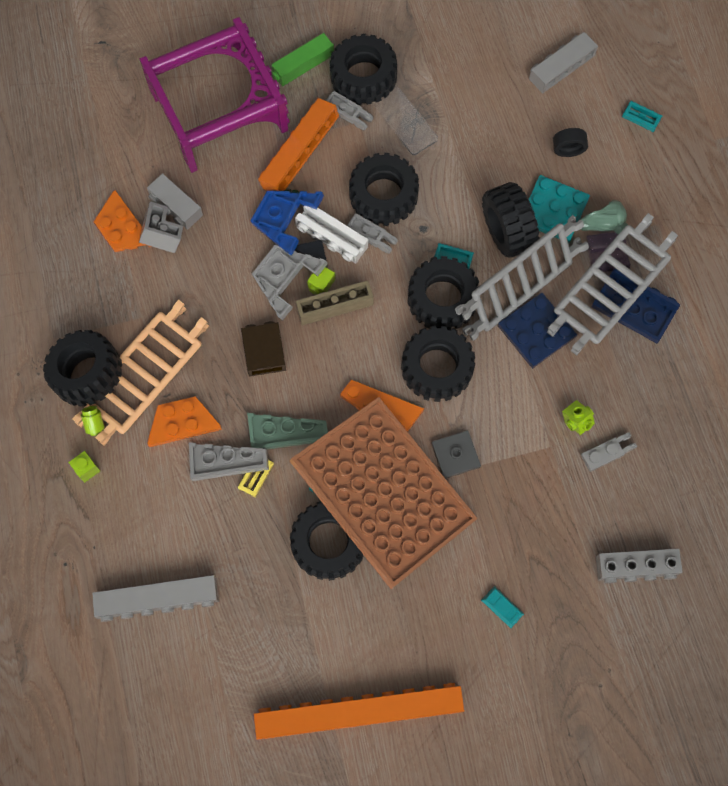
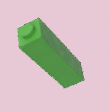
[271,33,334,87]

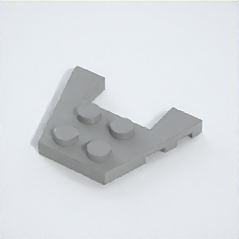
[252,245,328,321]

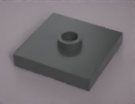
[431,430,481,479]

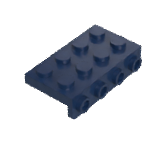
[591,268,680,344]

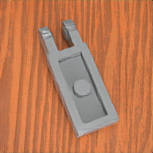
[326,91,374,130]
[347,213,398,254]
[581,432,638,472]

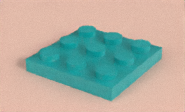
[529,175,590,243]

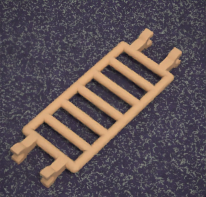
[72,300,209,446]

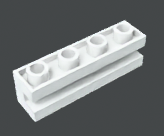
[295,206,368,264]

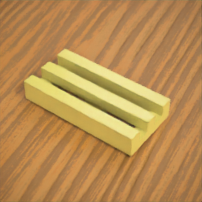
[238,460,274,498]

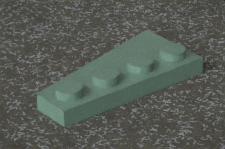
[247,413,328,450]

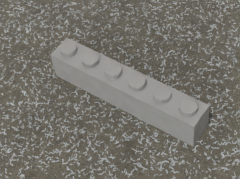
[92,575,219,622]

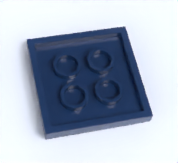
[498,293,577,369]

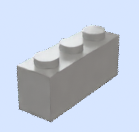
[147,173,203,230]

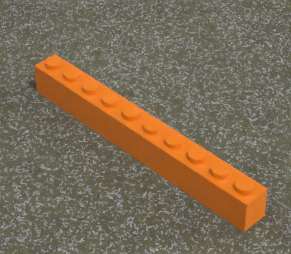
[254,683,465,740]

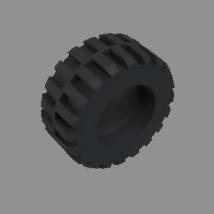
[330,34,397,105]
[349,152,419,226]
[482,182,540,258]
[408,256,479,331]
[401,325,475,402]
[43,330,122,406]
[290,501,363,581]

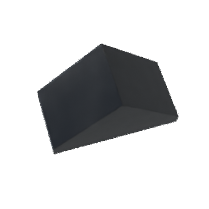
[294,240,328,268]

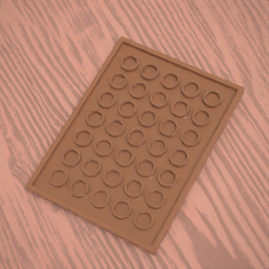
[290,397,478,589]

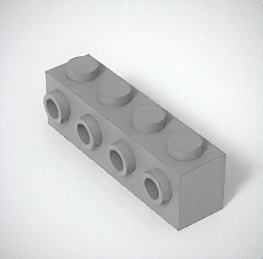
[596,549,683,583]

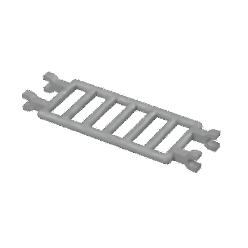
[547,213,678,356]
[455,215,589,341]

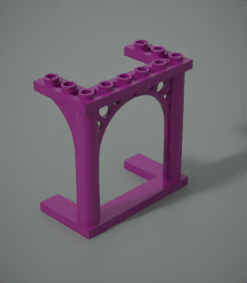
[139,17,290,173]

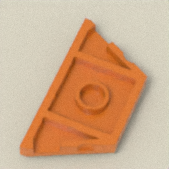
[94,190,152,252]
[147,396,222,447]

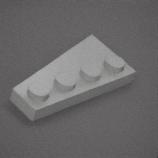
[189,442,269,481]

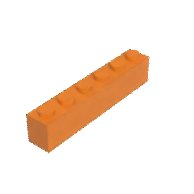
[258,98,339,191]

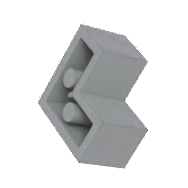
[139,201,183,253]

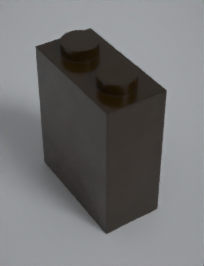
[241,321,286,377]

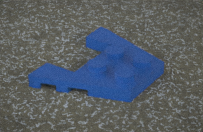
[250,191,324,255]

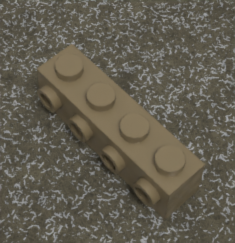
[296,280,374,326]

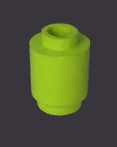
[81,406,105,436]

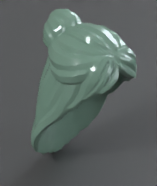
[577,200,628,234]

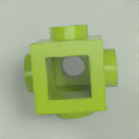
[562,400,595,435]

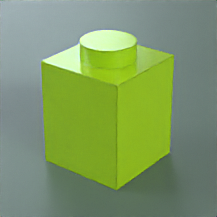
[307,267,335,295]
[68,451,100,483]

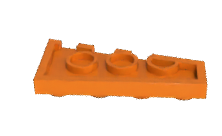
[340,380,424,432]

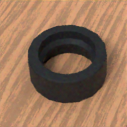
[553,128,588,157]

